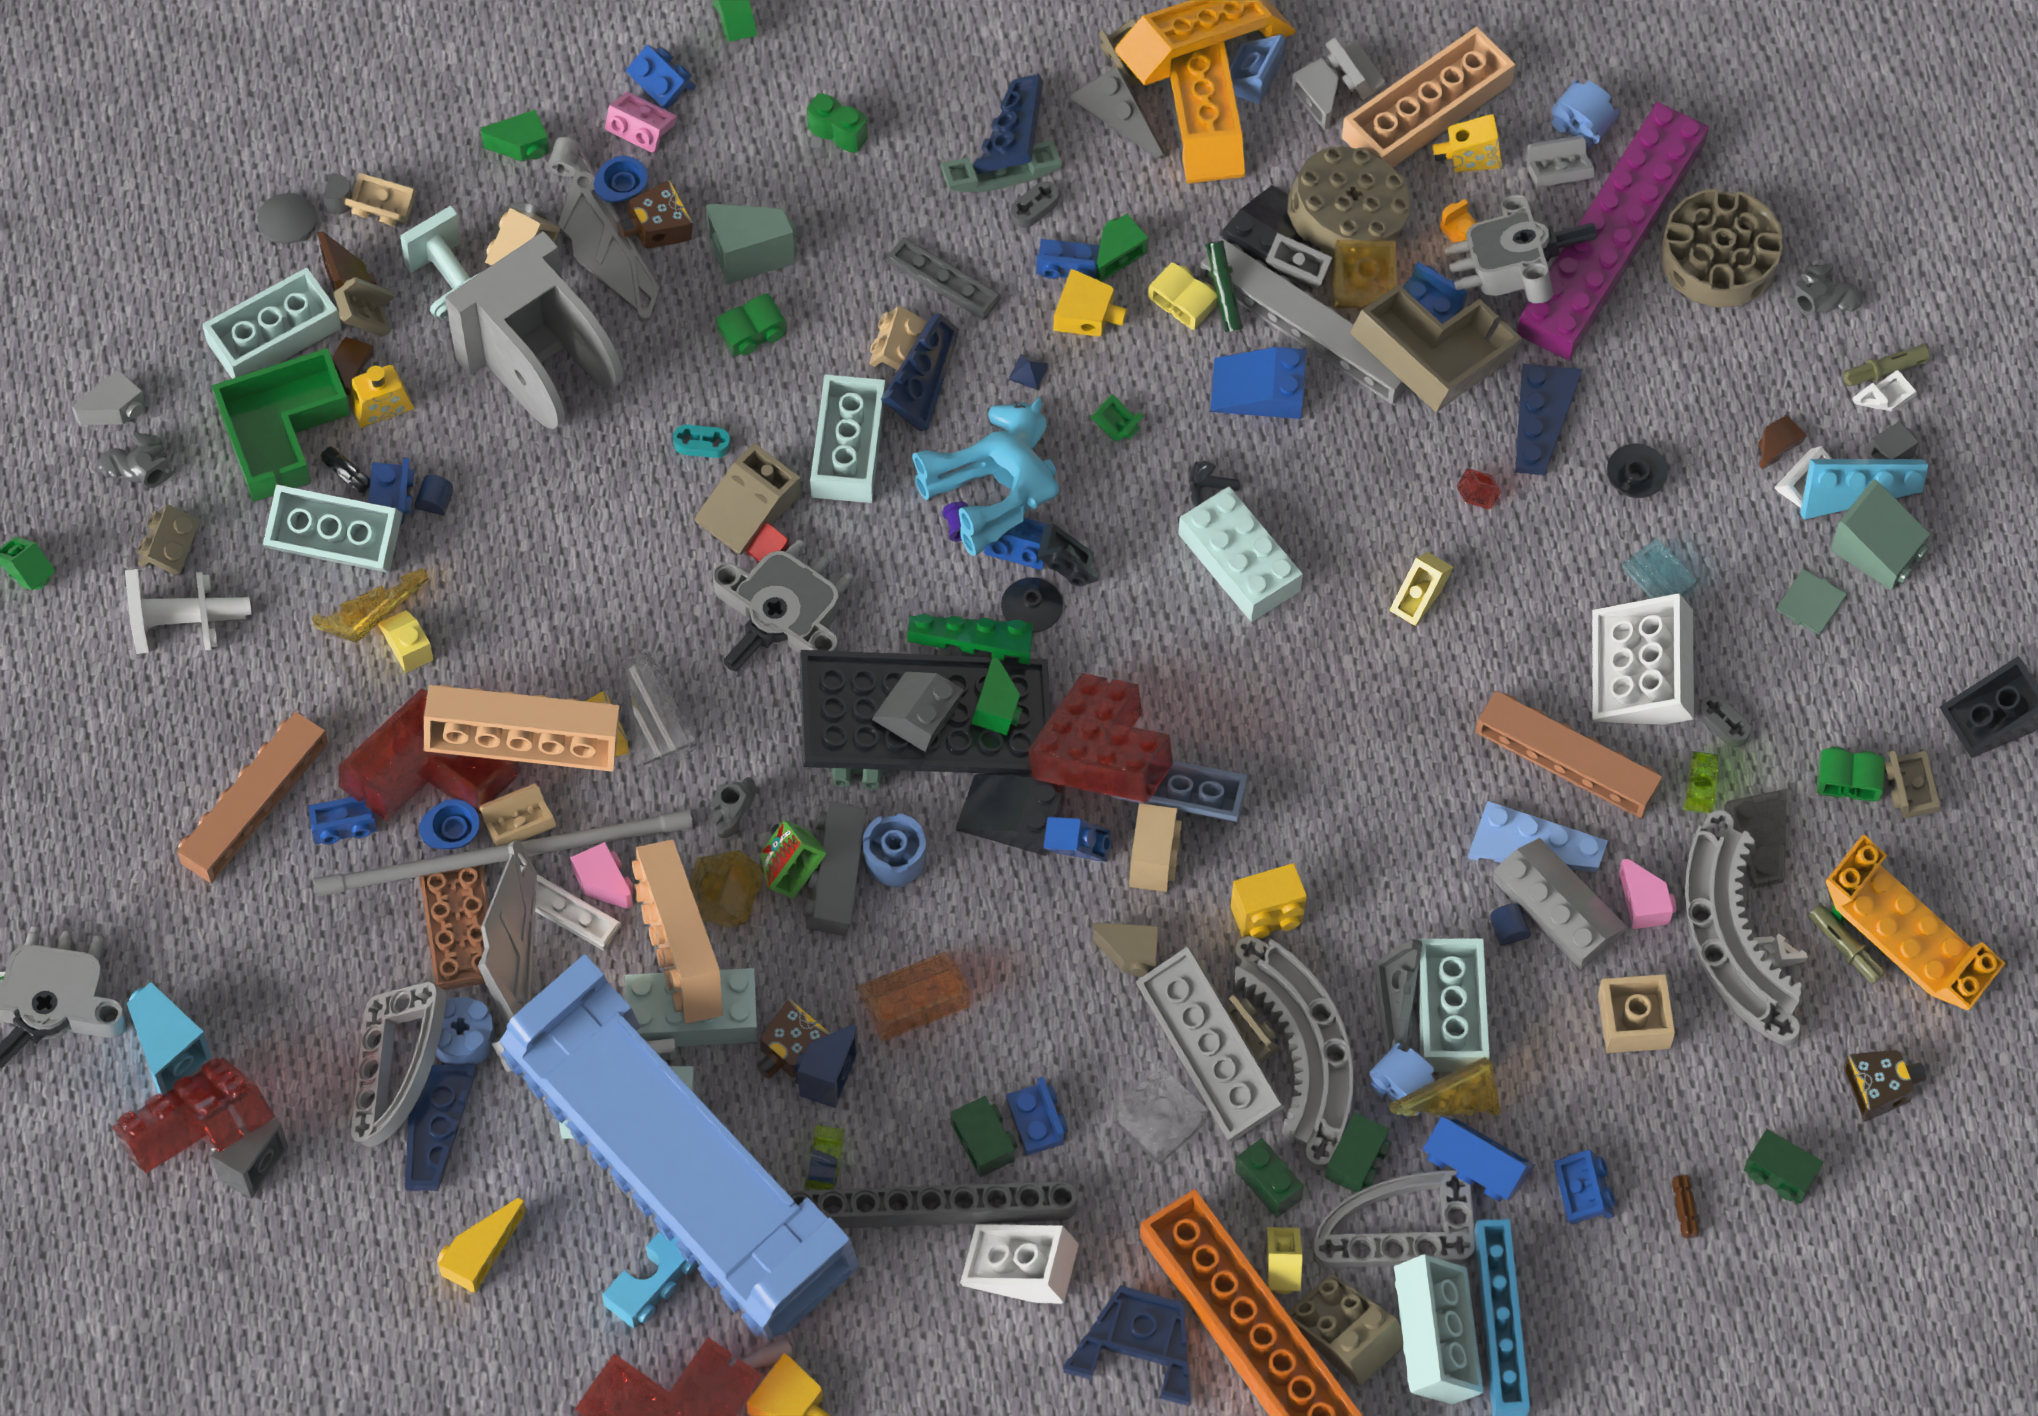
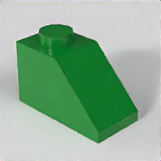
[480,109,550,162]
[1096,213,1148,282]
[0,536,56,590]
[971,657,1022,735]

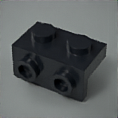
[1037,523,1100,586]

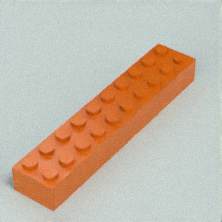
[1139,1189,1362,1416]

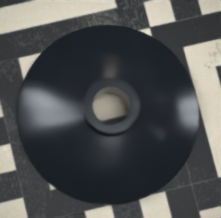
[1607,444,1668,498]
[1001,577,1063,633]

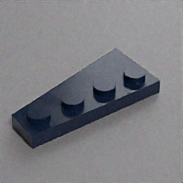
[973,74,1043,174]
[880,313,960,431]
[405,1065,477,1191]

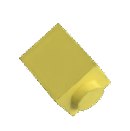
[1389,552,1454,626]
[378,610,433,673]
[1266,1227,1302,1294]

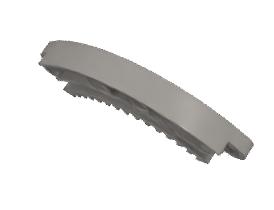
[1685,810,1803,1046]
[1233,936,1353,1170]

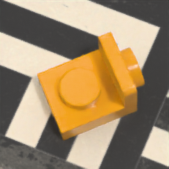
[1440,199,1477,243]

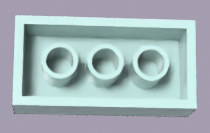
[202,267,342,379]
[810,375,885,503]
[263,485,403,573]
[1178,487,1303,622]
[1417,939,1489,1072]
[625,968,758,1046]
[1394,1254,1483,1404]

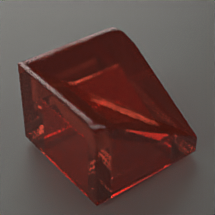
[1457,468,1501,509]

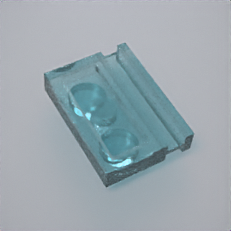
[1622,538,1697,599]

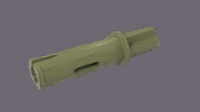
[1843,344,1930,386]
[1808,904,1885,984]

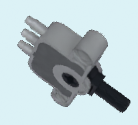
[1444,194,1598,303]
[713,539,854,671]

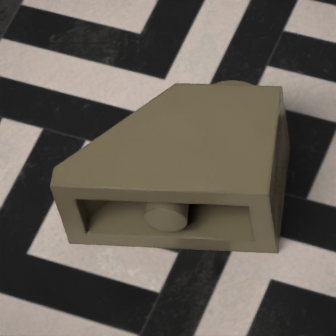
[1093,923,1158,977]

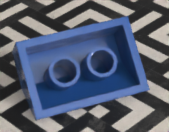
[1422,1115,1535,1202]

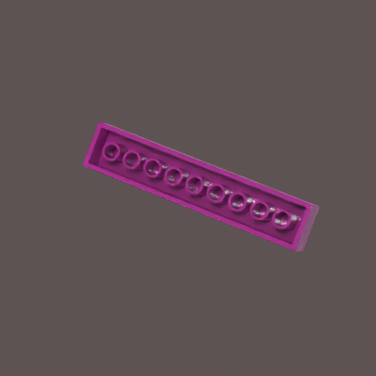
[1517,102,1709,361]

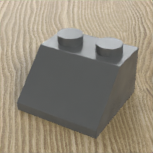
[872,672,964,752]
[210,1119,288,1199]

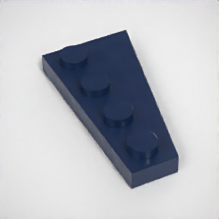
[1515,364,1583,475]

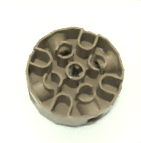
[1288,146,1410,263]
[1660,189,1783,308]

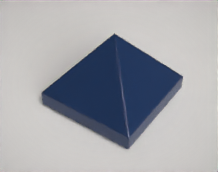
[1009,354,1048,390]

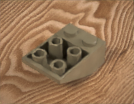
[694,443,801,556]
[1287,1273,1404,1386]

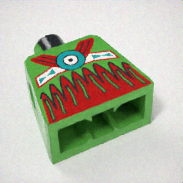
[760,821,827,899]

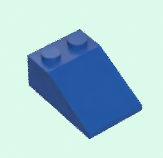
[1210,347,1306,419]

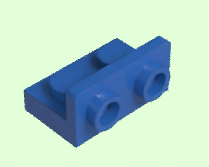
[1036,239,1100,279]
[1402,262,1467,324]
[368,457,415,524]
[984,518,1049,570]
[1006,1077,1068,1156]
[1553,1149,1616,1225]

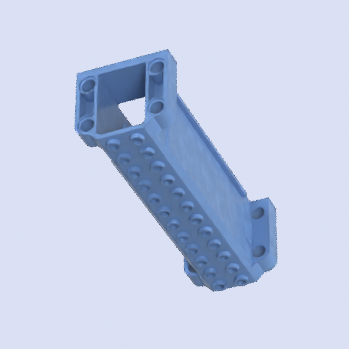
[499,954,860,1341]

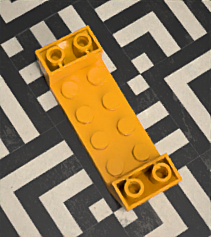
[1115,0,1295,85]
[1170,41,1245,184]
[1825,834,2006,1010]

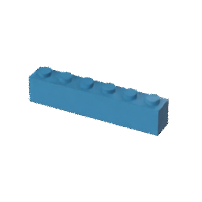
[1474,1219,1530,1416]

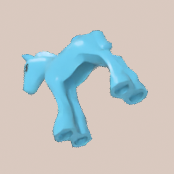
[913,397,1059,556]

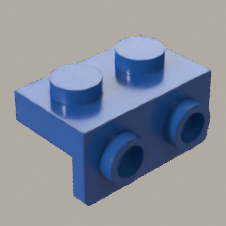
[625,44,696,109]
[308,793,378,845]

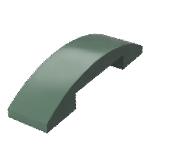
[941,140,1062,192]

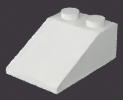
[960,1224,1079,1303]

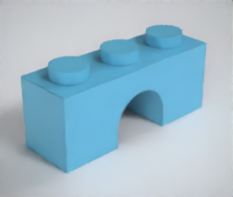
[602,1231,698,1329]

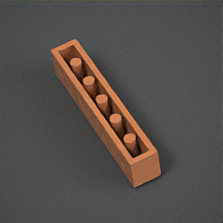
[1475,691,1662,819]
[177,711,328,883]

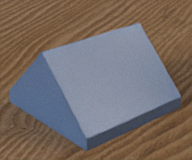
[1229,34,1285,105]

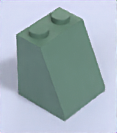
[706,204,798,284]
[1830,479,1930,590]

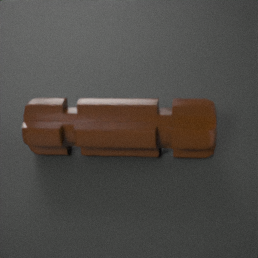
[1672,1175,1700,1238]

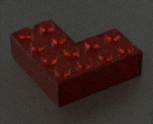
[1028,673,1173,803]
[339,688,519,821]
[111,1057,275,1174]
[573,1337,763,1416]

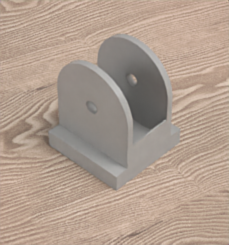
[445,231,623,429]

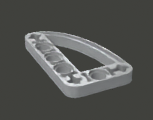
[351,982,447,1147]
[1313,1170,1475,1268]

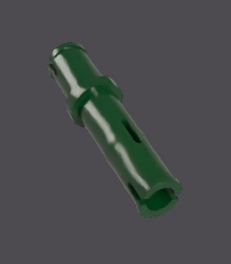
[1205,240,1243,332]

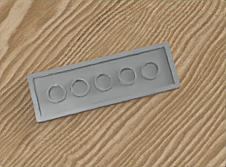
[1135,946,1285,1143]

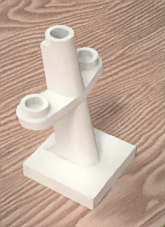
[125,569,252,654]

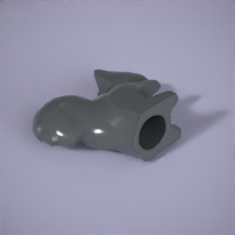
[1788,264,1862,316]
[98,431,173,489]
[710,777,756,838]

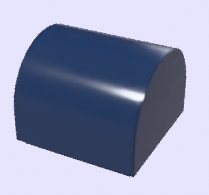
[414,475,453,516]
[1489,903,1531,946]

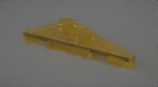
[311,568,429,643]
[1389,1057,1501,1116]

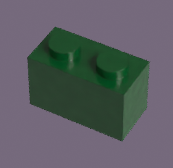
[950,1096,1018,1177]
[1325,1112,1392,1193]
[1743,1129,1824,1204]
[1235,1138,1304,1219]

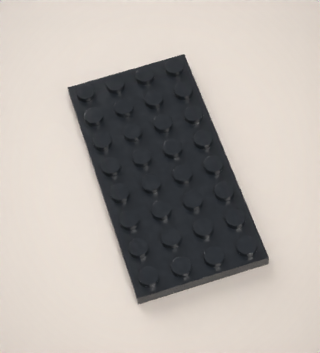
[799,650,1054,776]

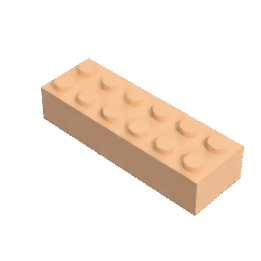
[1342,27,1516,168]
[424,685,620,771]
[632,839,723,1024]

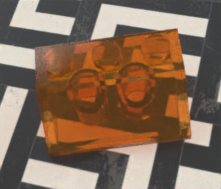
[856,951,970,1042]

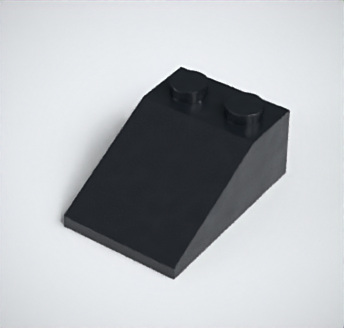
[1223,185,1303,272]
[1939,656,2038,758]
[956,774,1065,856]

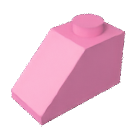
[1619,859,1676,929]

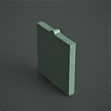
[1776,569,1847,635]

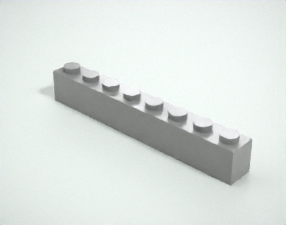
[1200,238,1408,404]

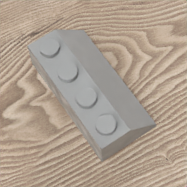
[1493,838,1628,970]

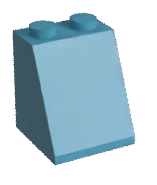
[127,982,212,1100]

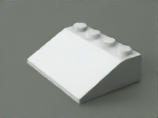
[1592,593,1694,725]

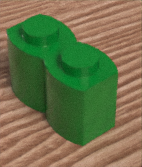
[807,93,868,153]
[716,293,787,357]
[1816,747,1885,802]

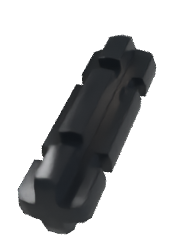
[320,446,370,493]

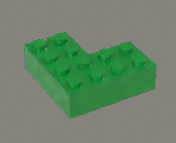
[211,348,350,502]

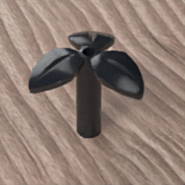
[1189,461,1240,507]

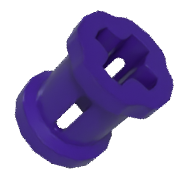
[942,501,968,542]

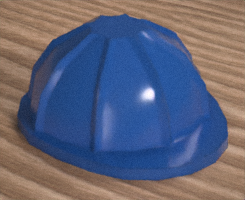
[593,156,648,203]
[419,799,480,850]

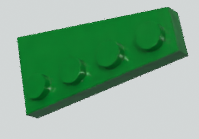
[907,614,1033,665]

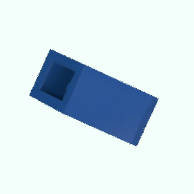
[1043,817,1112,862]

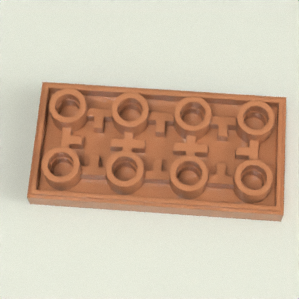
[420,865,489,990]

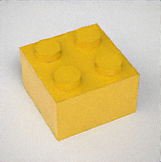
[1230,863,1307,940]

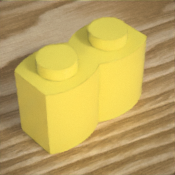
[1148,262,1218,330]

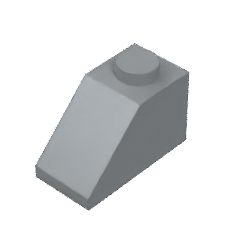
[1291,58,1339,130]
[1266,233,1332,289]
[72,369,146,425]

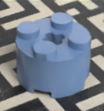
[1551,79,1620,149]
[863,813,926,888]
[436,997,495,1065]
[1368,1043,1444,1119]

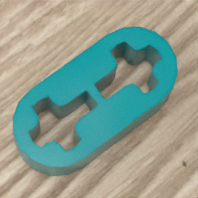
[673,424,730,458]

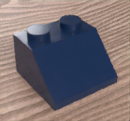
[794,1025,858,1108]

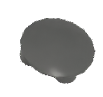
[257,193,317,244]

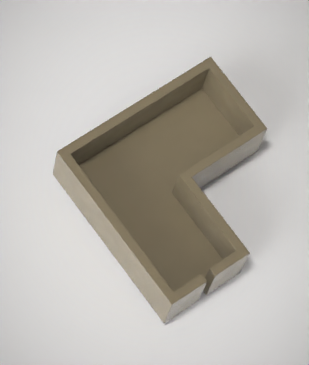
[1350,285,1522,412]

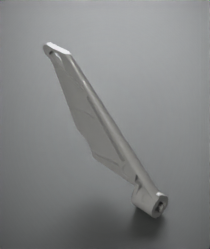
[548,137,660,321]
[478,840,537,1072]

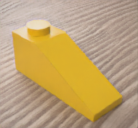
[438,1197,526,1293]

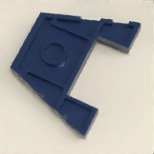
[1063,1285,1191,1406]

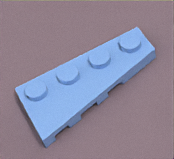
[1467,801,1608,872]

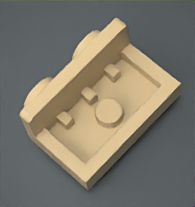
[345,173,417,227]
[869,306,928,370]
[479,783,557,846]

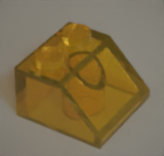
[1332,240,1397,308]
[689,850,764,927]

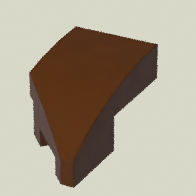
[333,337,373,395]
[1758,415,1807,469]

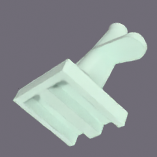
[400,205,480,320]

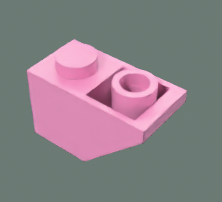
[570,842,635,909]

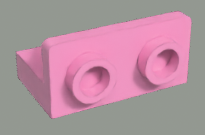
[605,91,677,153]

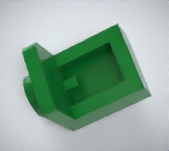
[1090,394,1144,442]

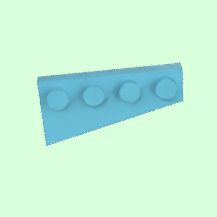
[1800,459,1928,520]

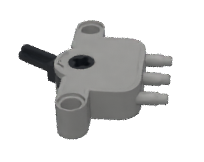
[0,926,127,1069]

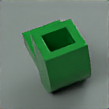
[712,0,757,42]

